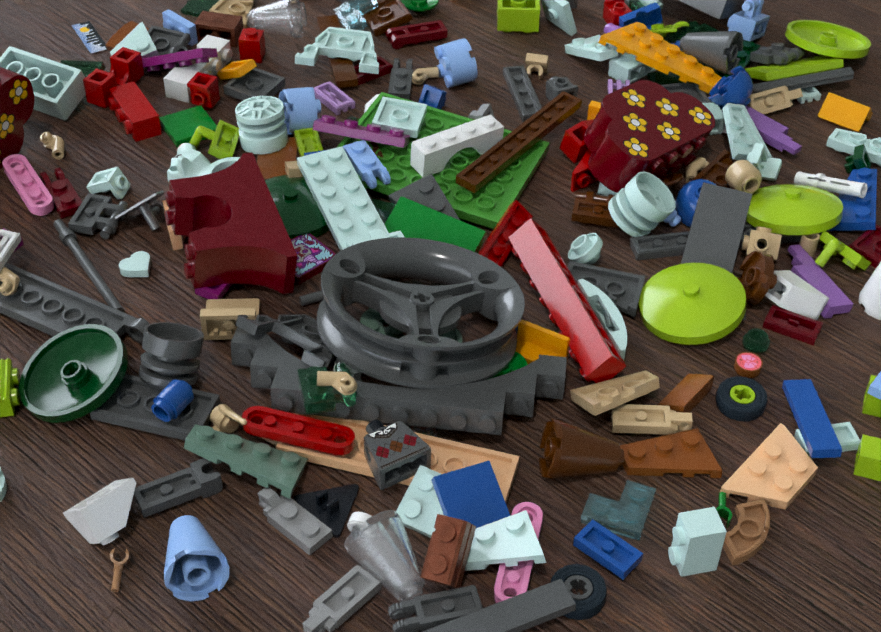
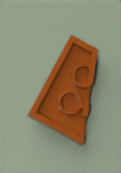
[620,428,722,478]

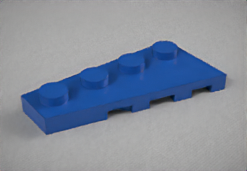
[827,168,877,231]

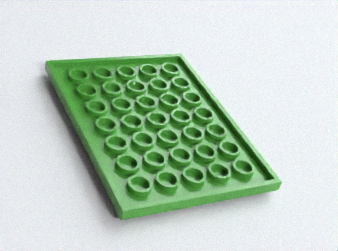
[337,92,550,229]

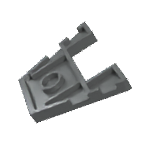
[236,314,336,371]

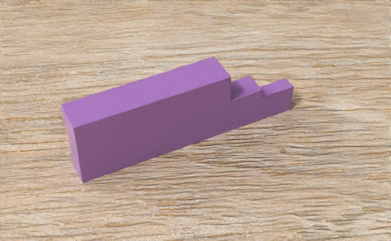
[745,106,802,155]
[787,244,853,319]

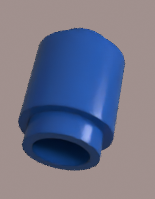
[151,379,194,422]

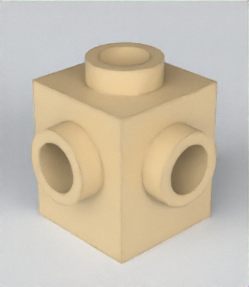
[742,227,782,262]

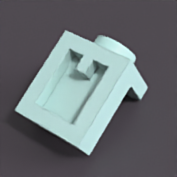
[86,167,130,200]

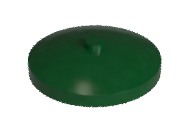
[265,175,330,239]
[19,324,128,423]

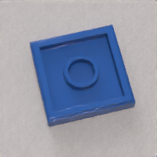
[431,461,510,528]

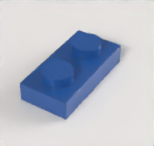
[573,520,643,580]

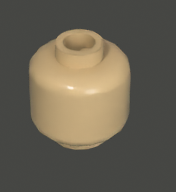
[725,160,762,194]

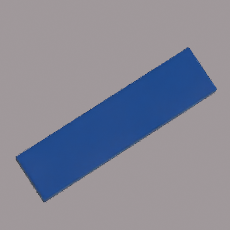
[782,379,842,458]

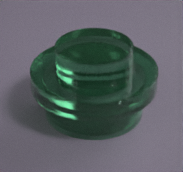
[742,328,770,353]

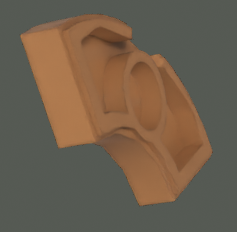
[723,499,770,566]

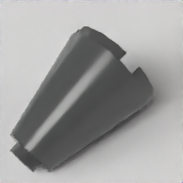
[680,31,743,75]

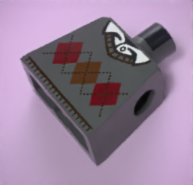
[364,419,431,490]

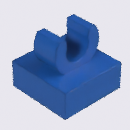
[418,84,447,110]

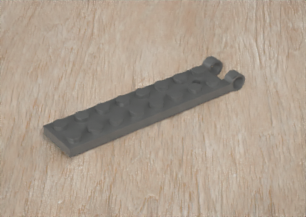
[0,262,149,344]

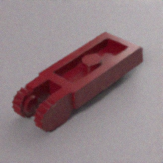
[40,167,82,219]

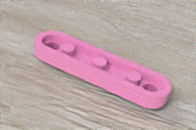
[2,154,54,216]
[494,502,543,603]

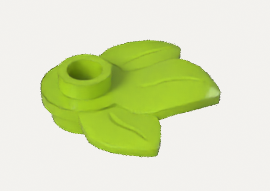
[649,21,689,37]

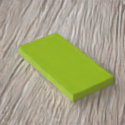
[745,56,844,81]

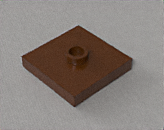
[359,0,413,37]

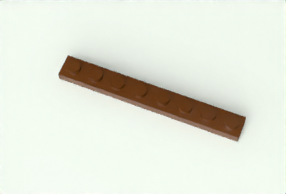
[455,91,582,193]

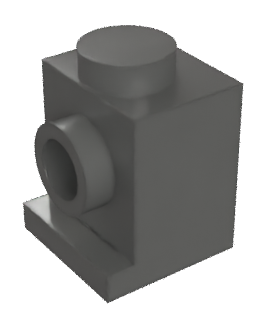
[545,76,578,101]

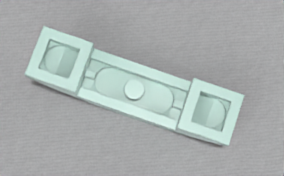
[578,279,627,361]

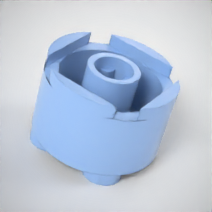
[434,38,478,88]
[279,87,321,135]

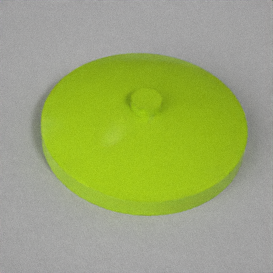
[785,20,871,59]
[746,184,843,235]
[639,263,746,345]

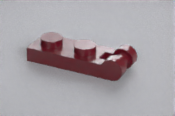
[386,20,448,49]

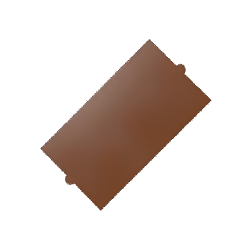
[257,137,297,180]

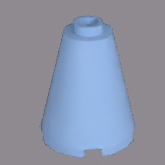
[163,515,230,601]

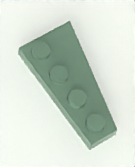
[184,424,308,499]

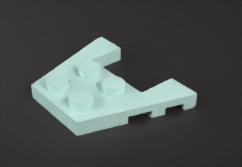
[295,27,379,74]

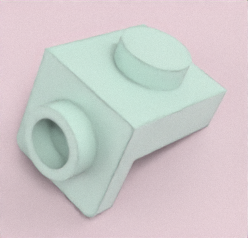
[747,143,782,181]

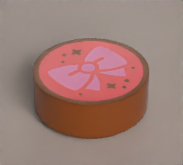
[734,352,763,378]

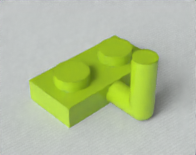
[189,120,239,159]
[815,231,871,270]

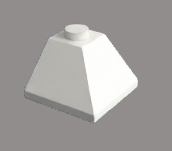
[63,478,136,545]

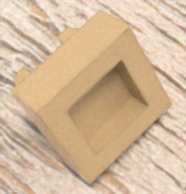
[525,53,549,79]

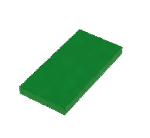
[384,196,488,253]

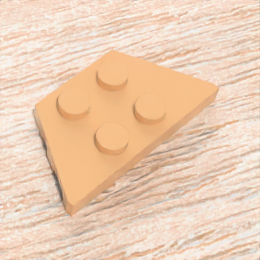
[720,423,818,510]

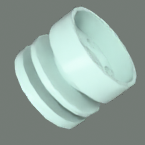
[235,96,288,155]
[608,171,676,237]

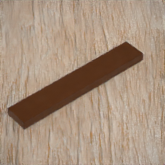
[316,15,358,88]

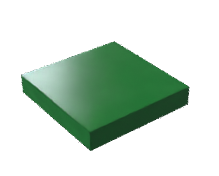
[159,105,217,148]

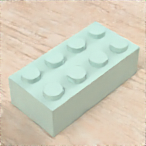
[0,46,86,121]

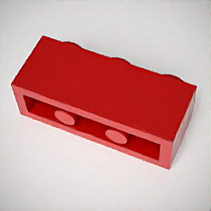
[107,81,162,142]

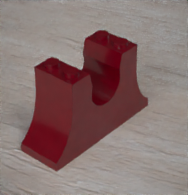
[165,152,297,294]

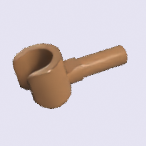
[110,548,131,592]

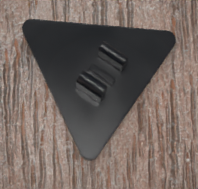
[294,484,359,538]

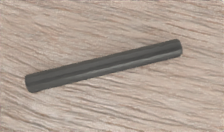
[752,67,854,94]

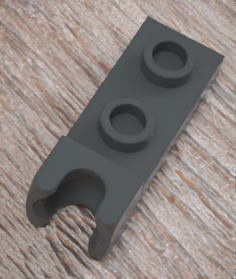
[133,458,223,518]

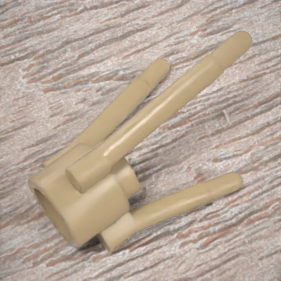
[210,404,278,446]

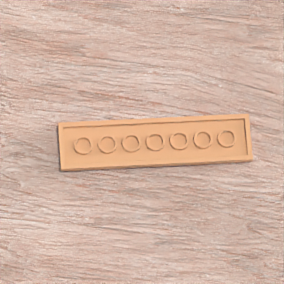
[276,413,520,503]

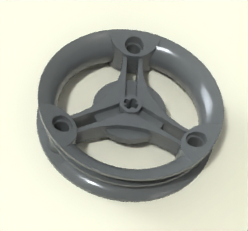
[316,237,525,389]

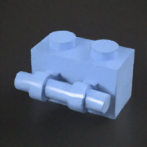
[727,0,770,42]

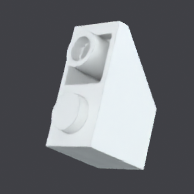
[765,270,829,320]

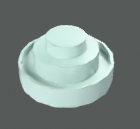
[568,233,603,265]

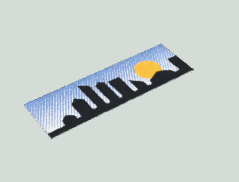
[71,21,107,53]

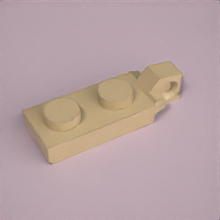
[747,85,803,115]
[611,404,693,435]

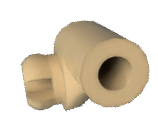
[412,67,439,85]
[40,132,65,160]
[685,157,709,183]

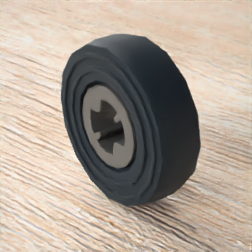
[550,564,607,620]

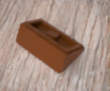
[658,374,714,413]

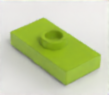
[294,128,323,157]

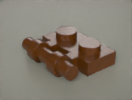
[571,191,620,228]

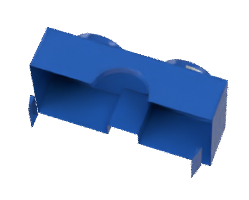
[619,2,663,29]

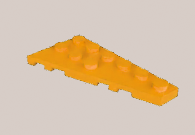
[598,22,722,94]

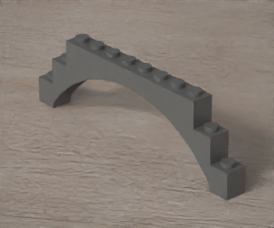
[231,327,567,435]

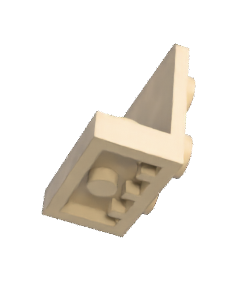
[200,298,260,340]

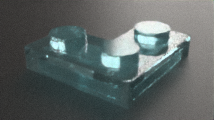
[334,0,379,30]
[580,480,656,541]

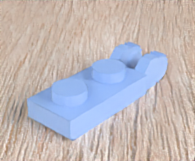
[343,140,391,189]

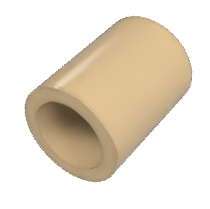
[799,233,820,257]

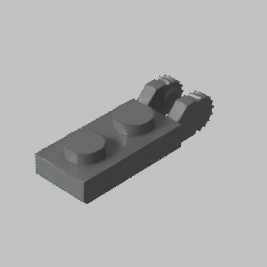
[388,58,413,100]
[388,585,483,632]

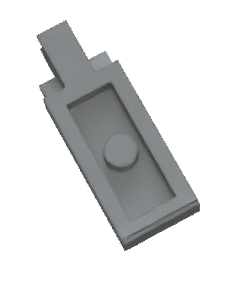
[258,488,333,555]
[302,565,382,632]

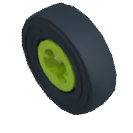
[716,376,768,422]

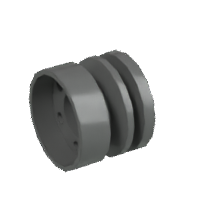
[138,322,204,387]

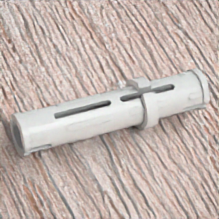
[794,171,868,198]

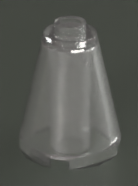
[246,0,307,38]
[344,510,425,601]

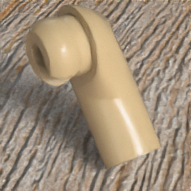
[0,266,20,296]
[317,371,357,395]

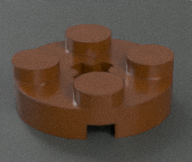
[737,251,777,305]

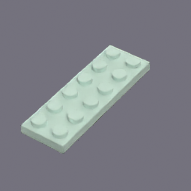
[297,146,388,251]

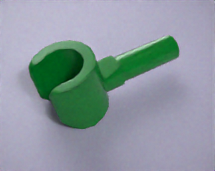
[716,492,732,527]

